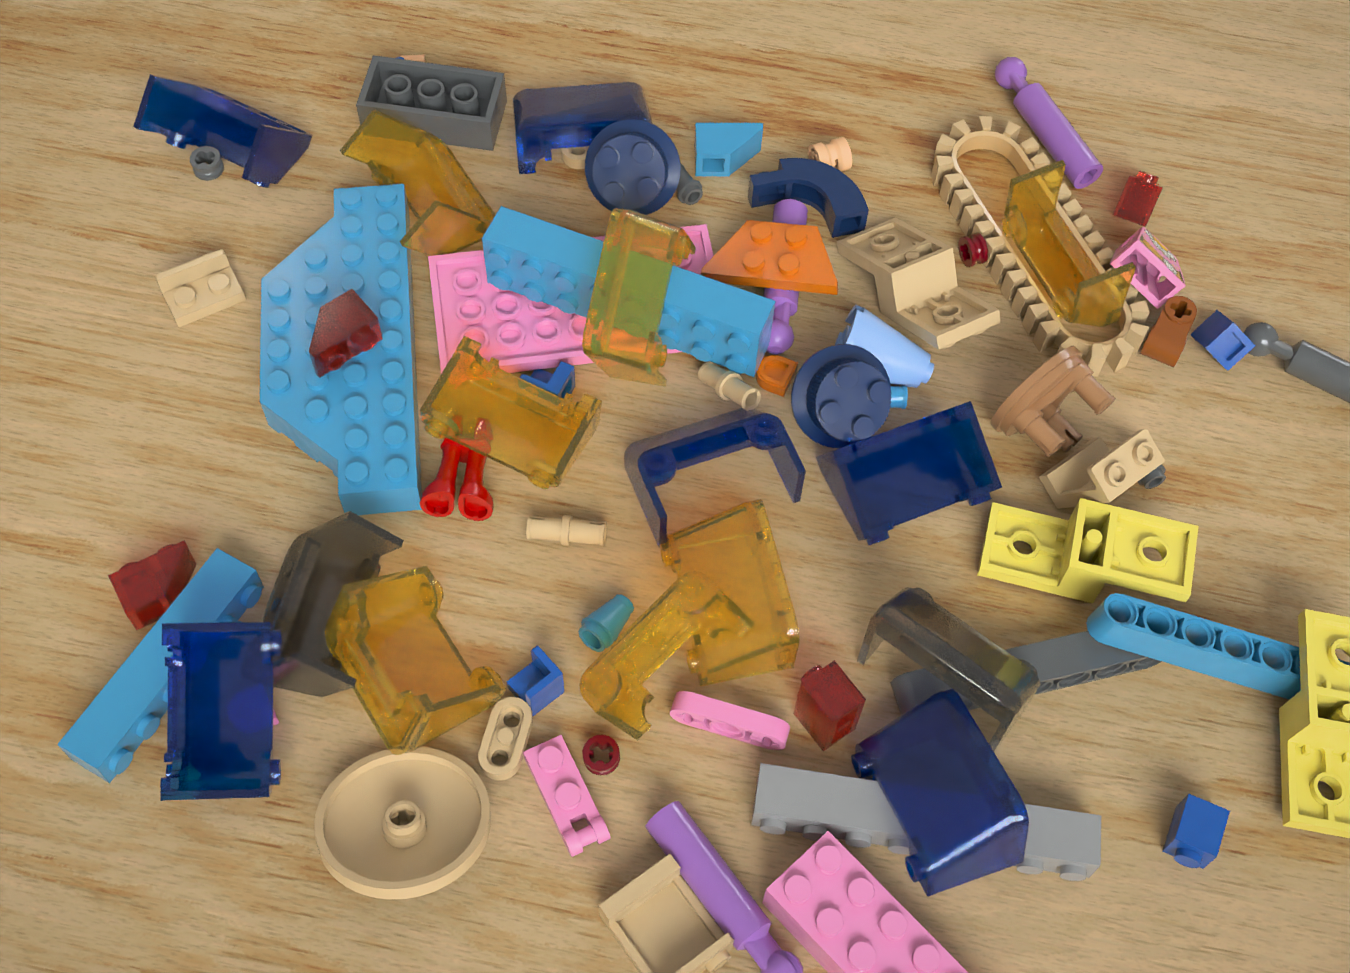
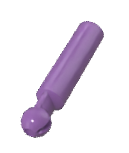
[995,57,1103,189]
[763,199,808,355]
[645,801,803,973]

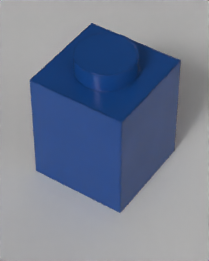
[1162,794,1230,869]

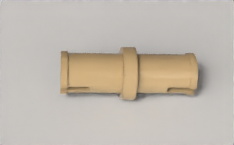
[698,361,761,411]
[526,515,607,546]

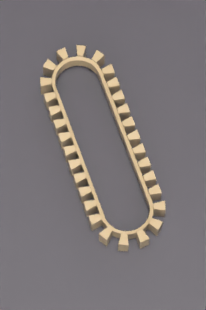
[931,116,1150,376]

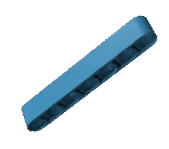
[1086,593,1350,700]

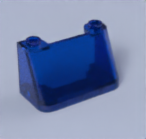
[512,82,652,174]
[815,401,1002,545]
[160,621,282,801]
[851,688,1029,897]

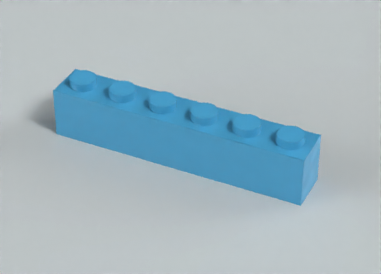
[57,548,264,783]

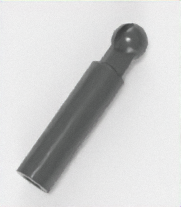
[1244,322,1350,403]

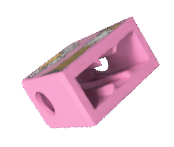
[1110,227,1186,309]

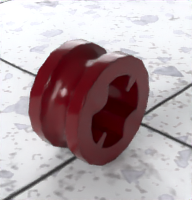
[958,233,988,267]
[582,734,620,776]

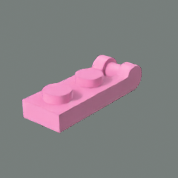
[523,735,611,857]

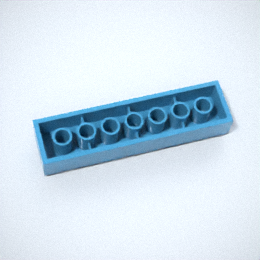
[482,206,776,377]

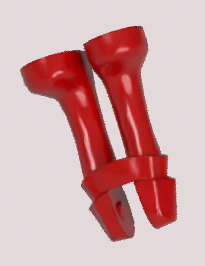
[420,417,494,521]

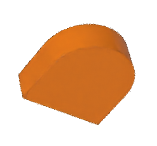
[756,355,798,397]

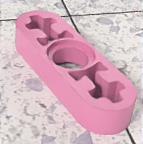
[670,691,790,750]

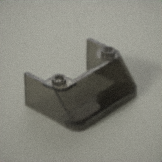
[243,511,404,697]
[857,587,1040,757]

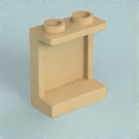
[1039,429,1165,509]
[598,854,734,973]

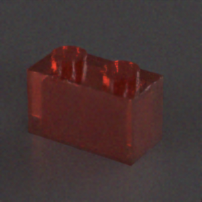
[793,660,866,752]

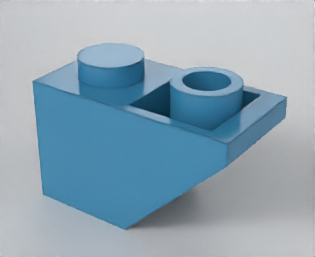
[694,122,763,177]

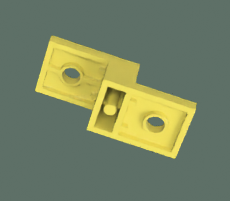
[977,498,1199,603]
[1279,609,1350,838]

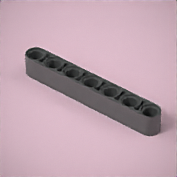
[890,631,1162,724]

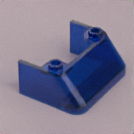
[133,74,313,188]
[624,408,806,548]

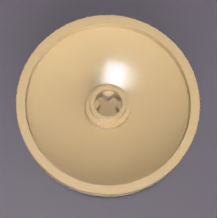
[314,746,491,899]

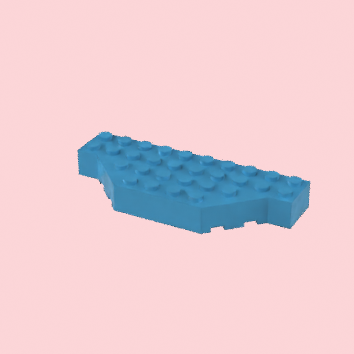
[260,184,422,516]

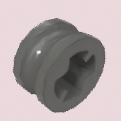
[190,146,224,181]

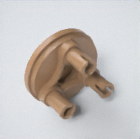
[990,346,1116,457]

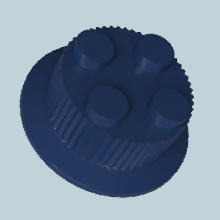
[585,119,681,217]
[791,344,892,448]

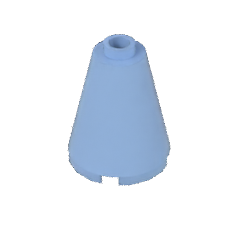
[835,304,934,388]

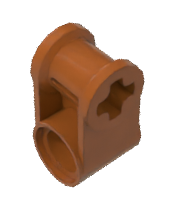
[1140,296,1197,368]

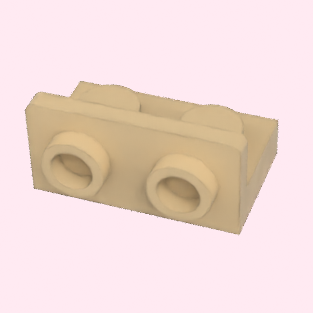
[155,249,246,328]

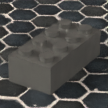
[356,55,507,151]

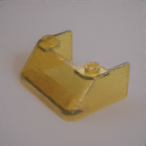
[340,109,495,257]
[1001,160,1136,327]
[582,208,696,387]

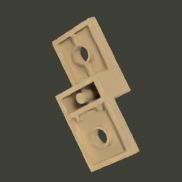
[837,217,1001,350]

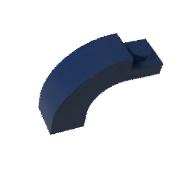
[748,158,869,238]

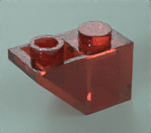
[1113,170,1163,227]
[309,289,383,378]
[108,540,197,630]

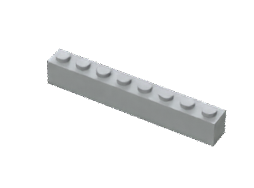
[751,763,1101,881]

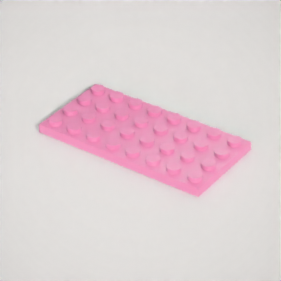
[428,224,713,381]

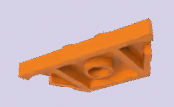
[701,220,838,295]

